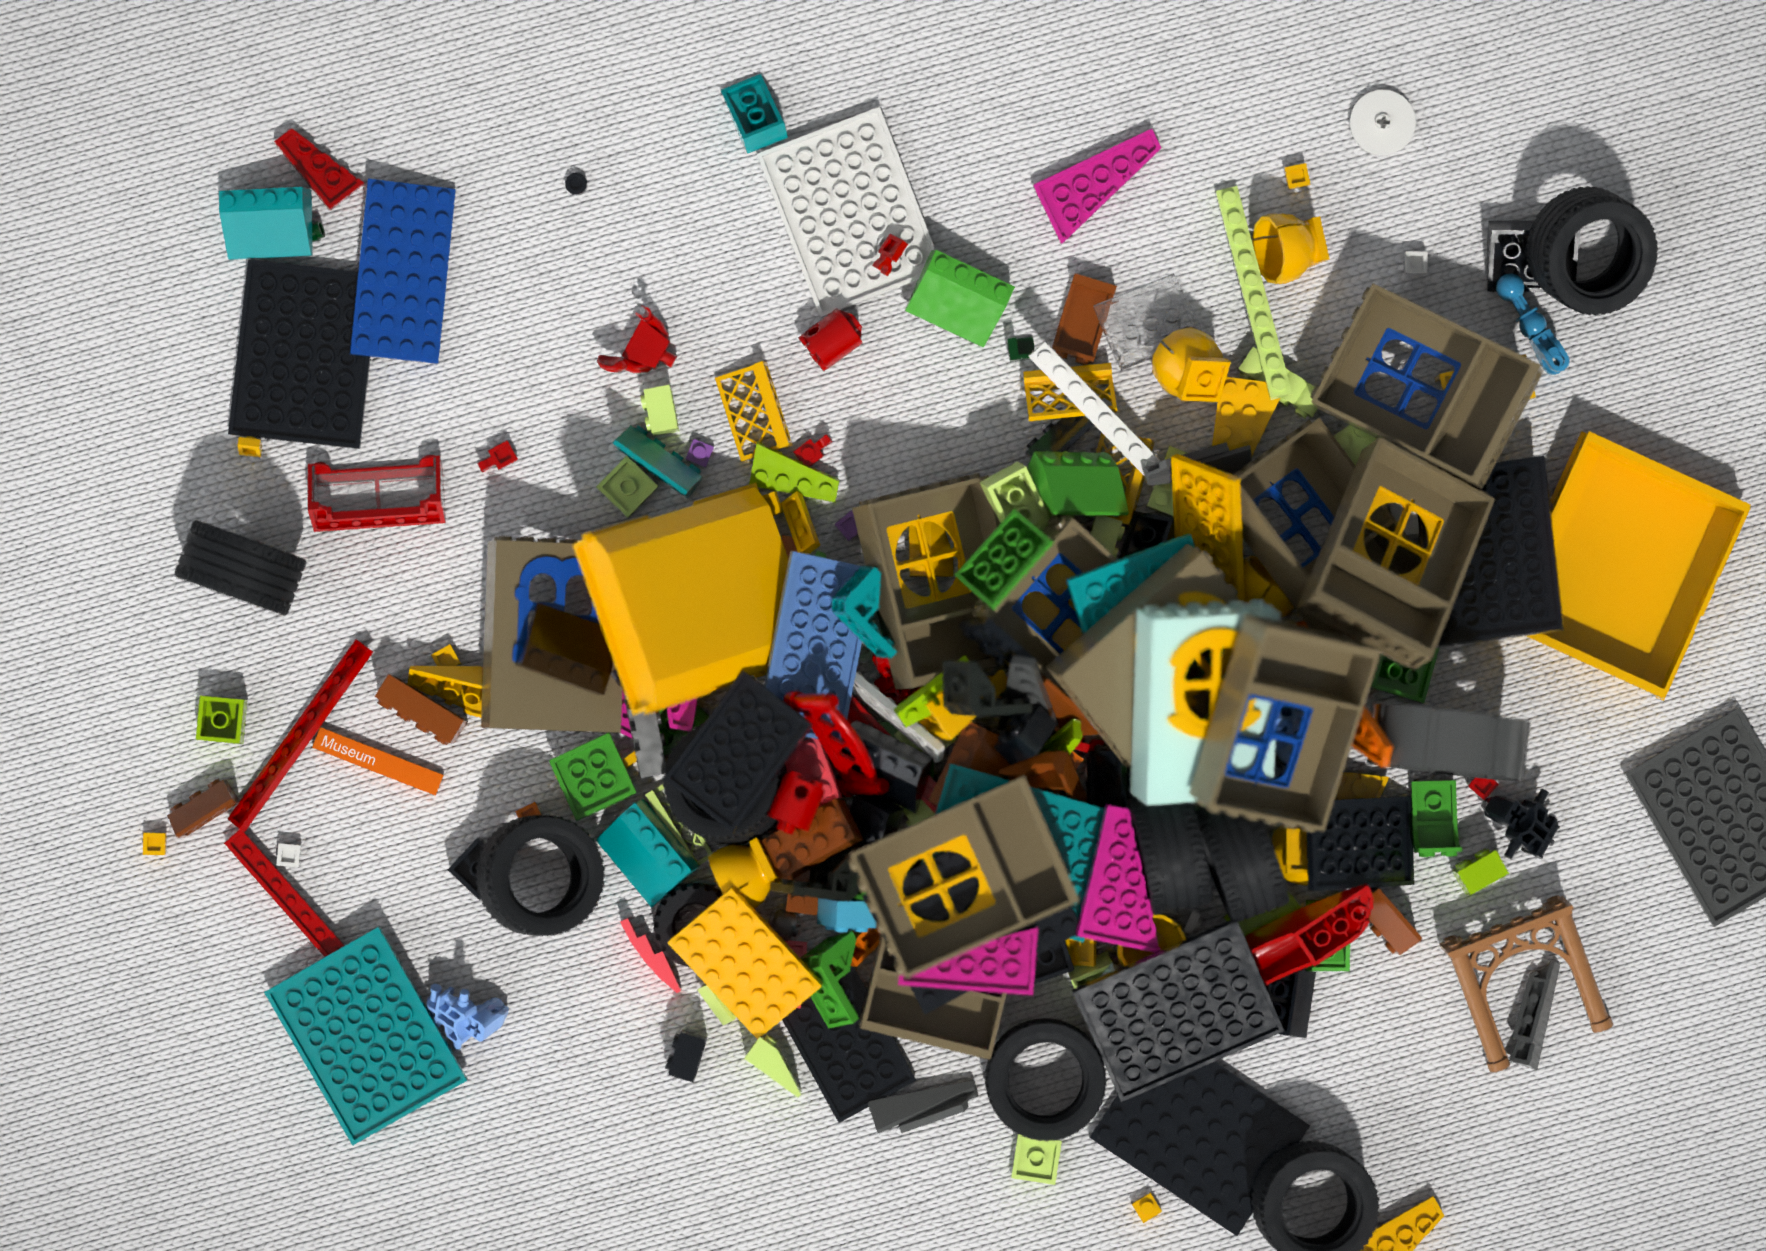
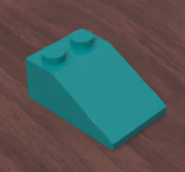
[720,74,788,154]

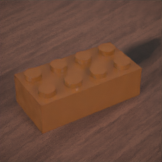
[374,674,468,745]
[761,799,864,880]

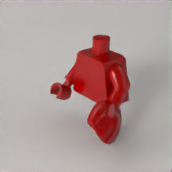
[597,305,678,373]

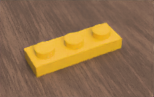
[781,491,821,554]

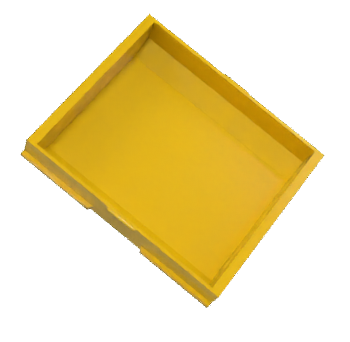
[1526,431,1751,701]
[573,483,789,715]

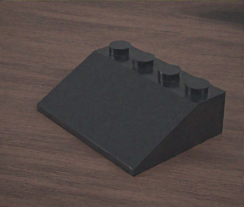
[1487,221,1580,292]
[839,719,934,813]

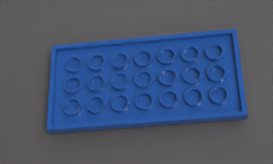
[350,178,456,364]

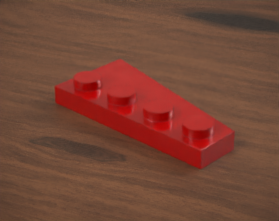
[274,128,364,211]

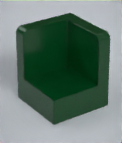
[1007,337,1035,362]

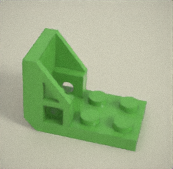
[800,931,859,1028]

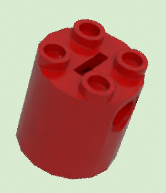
[798,308,863,372]
[767,771,825,835]

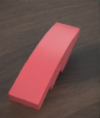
[620,918,682,993]

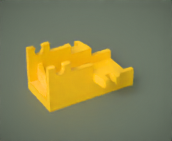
[918,670,1008,740]

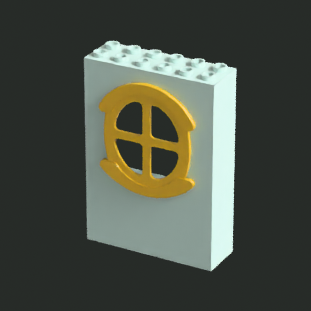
[1131,599,1281,805]

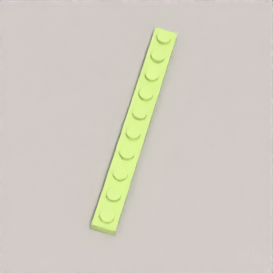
[1216,186,1292,400]

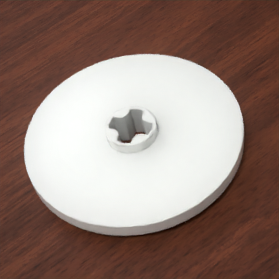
[1350,90,1416,156]

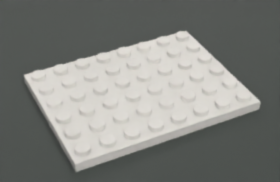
[757,106,935,318]

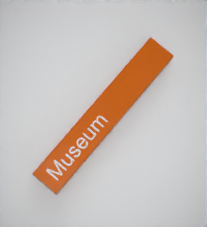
[312,727,444,796]

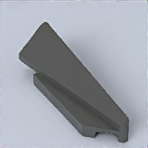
[1142,442,1252,486]
[1509,960,1560,1070]
[868,1080,979,1133]

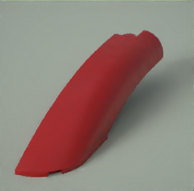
[1244,883,1374,986]

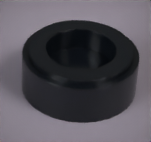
[565,173,588,196]

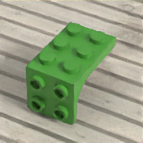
[1411,780,1462,857]

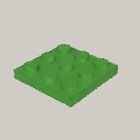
[549,733,637,821]

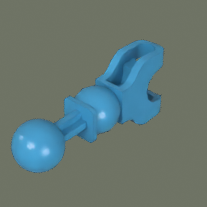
[1496,273,1570,375]

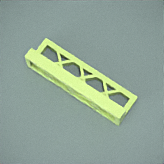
[645,784,713,865]

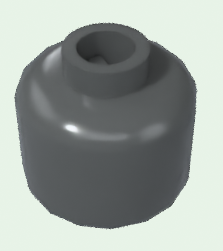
[768,909,801,941]

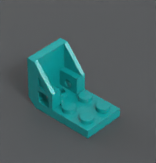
[831,567,897,659]

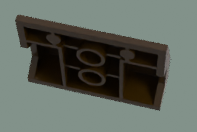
[515,602,614,695]

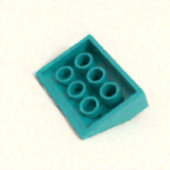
[219,187,313,260]
[613,425,703,499]
[596,798,699,908]

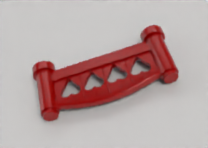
[784,691,889,797]

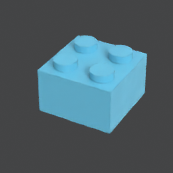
[817,898,877,932]

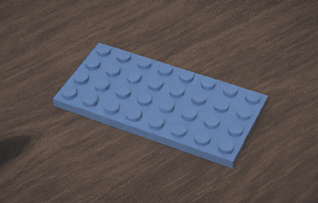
[764,551,864,740]

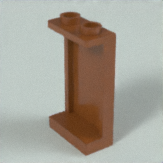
[1052,273,1117,365]

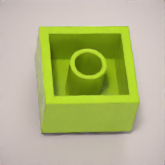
[196,696,248,744]
[1452,848,1509,895]

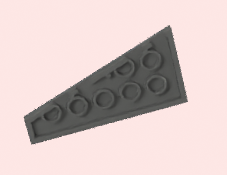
[998,656,1060,740]

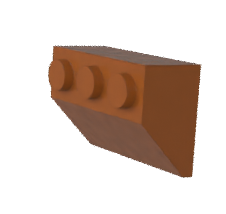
[167,778,240,838]
[1369,887,1423,955]

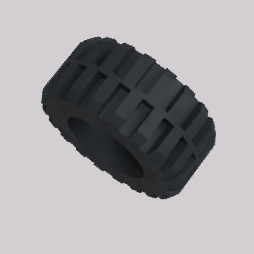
[653,883,723,967]

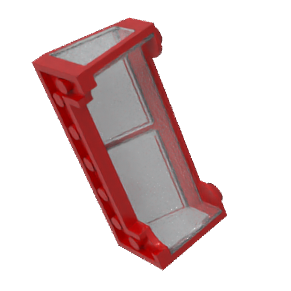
[308,455,446,532]

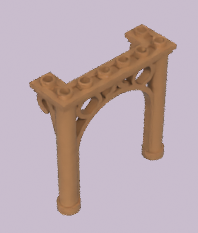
[1439,895,1614,1072]

